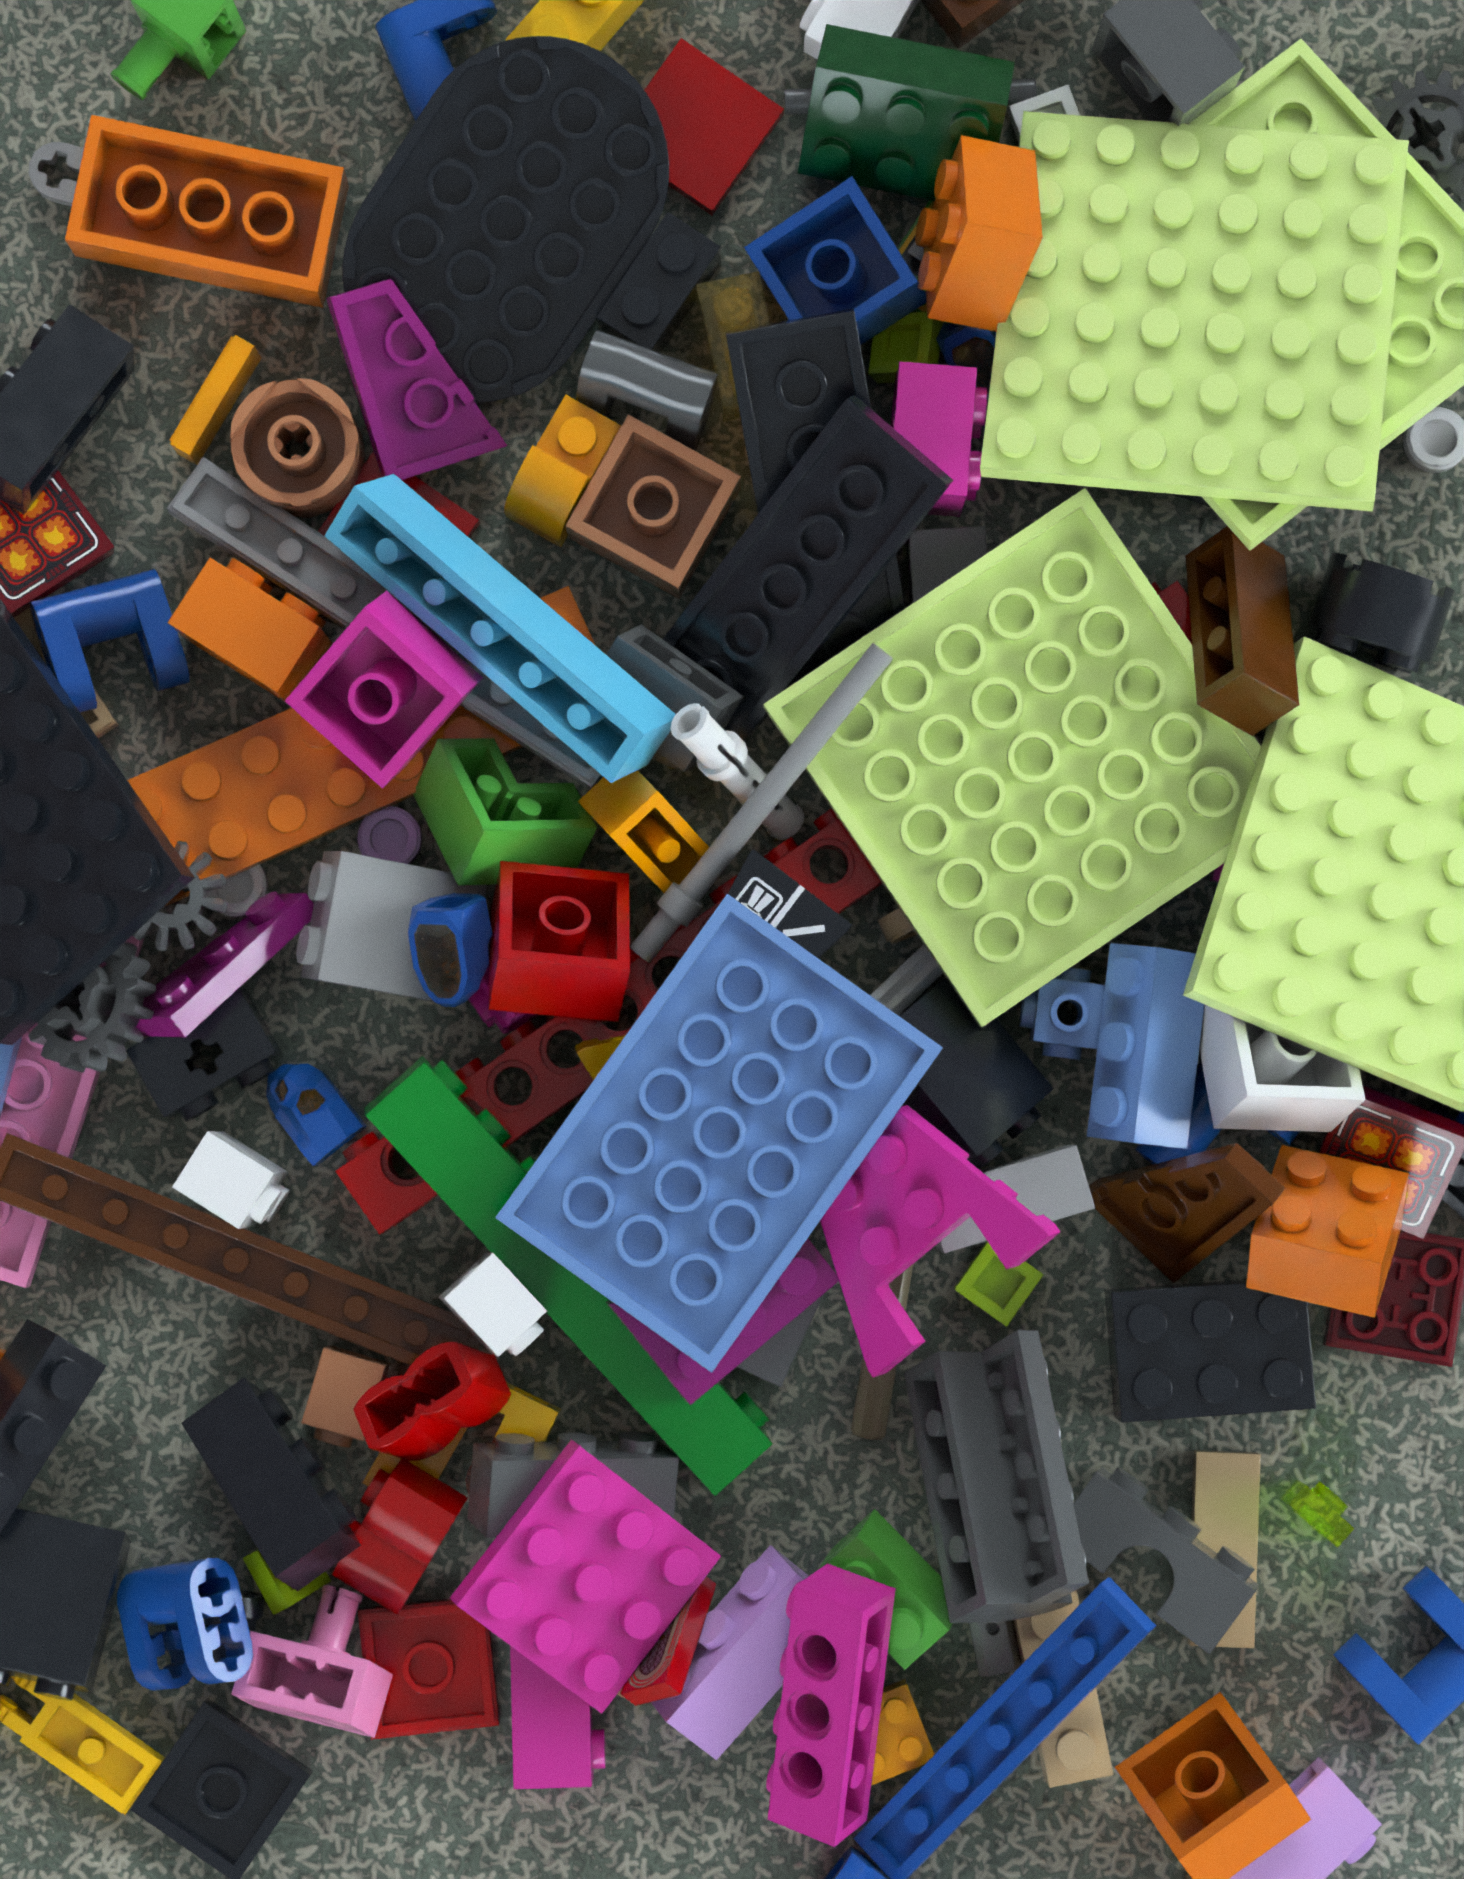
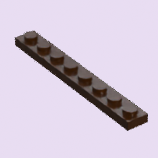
[0,1133,481,1365]

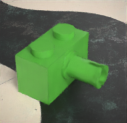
[110,0,246,101]
[818,1509,953,1670]

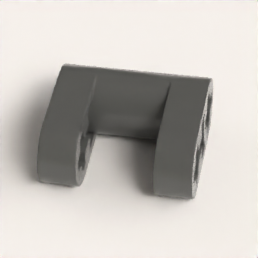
[576,330,719,451]

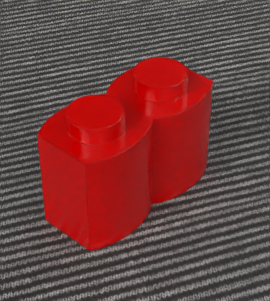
[353,1342,512,1461]
[332,1458,468,1615]

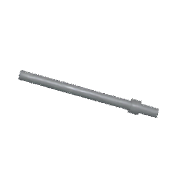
[630,643,893,963]

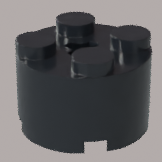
[1307,553,1455,674]

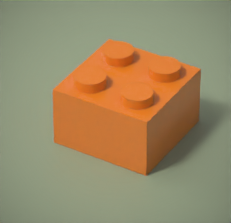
[915,135,1043,332]
[167,557,333,703]
[1246,1145,1409,1318]
[1115,1692,1312,1879]

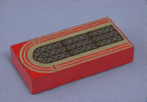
[620,1576,716,1706]

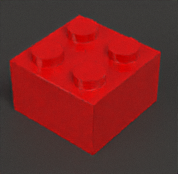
[488,861,630,1022]

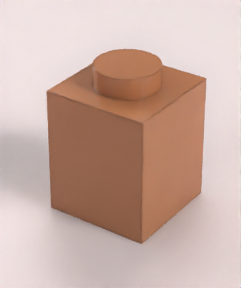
[301,1345,391,1448]

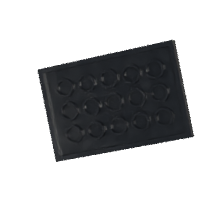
[0,599,195,1045]

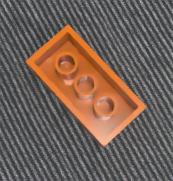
[65,115,349,308]

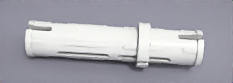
[670,703,804,840]

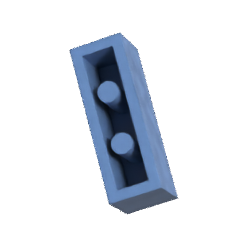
[1087,943,1205,1149]

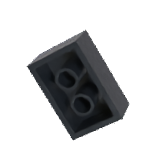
[1104,1279,1316,1423]

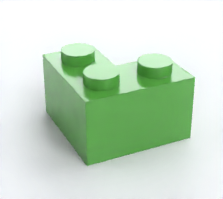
[413,738,597,886]

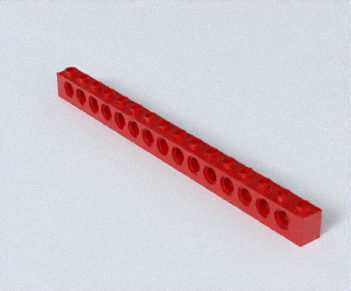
[335,581,1192,1235]

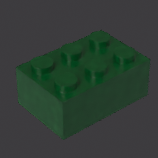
[797,24,1015,201]

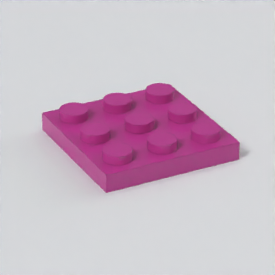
[450,1439,721,1714]

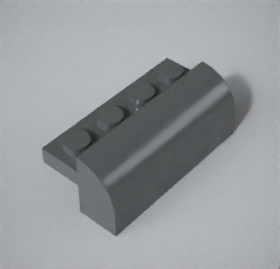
[904,1330,1089,1623]

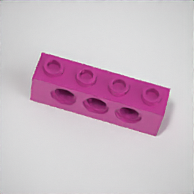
[766,1563,896,1847]

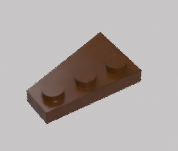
[1089,1143,1285,1283]

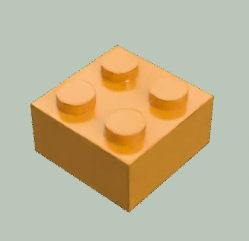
[871,1679,935,1786]

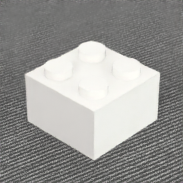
[1199,1005,1366,1132]

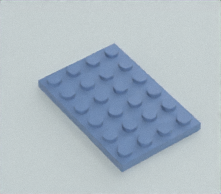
[495,894,943,1373]

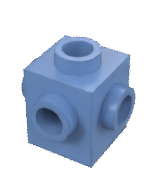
[1019,968,1105,1060]

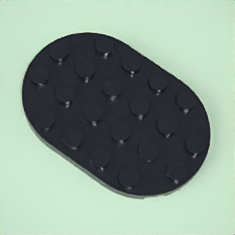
[342,36,669,404]

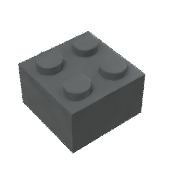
[1092,0,1245,126]

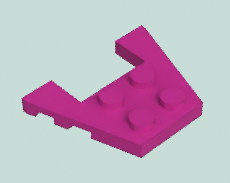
[820,1105,1060,1378]

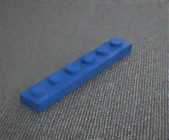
[853,1577,1156,1879]

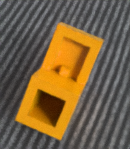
[504,394,621,547]

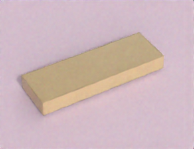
[1188,1450,1261,1648]

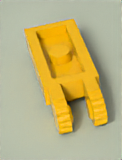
[0,1676,166,1815]

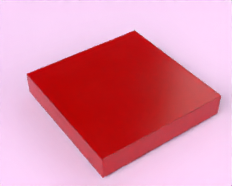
[644,38,784,216]
[358,1599,500,1740]

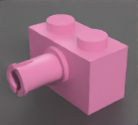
[231,1585,393,1738]

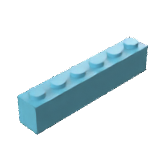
[325,474,676,783]

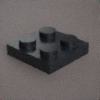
[130,1698,313,1879]

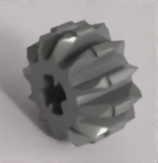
[132,841,228,951]

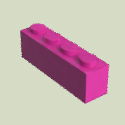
[510,1646,606,1789]

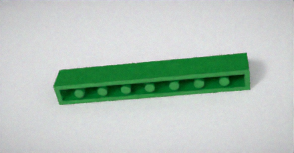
[364,1056,773,1496]

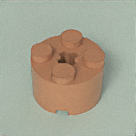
[230,378,365,518]

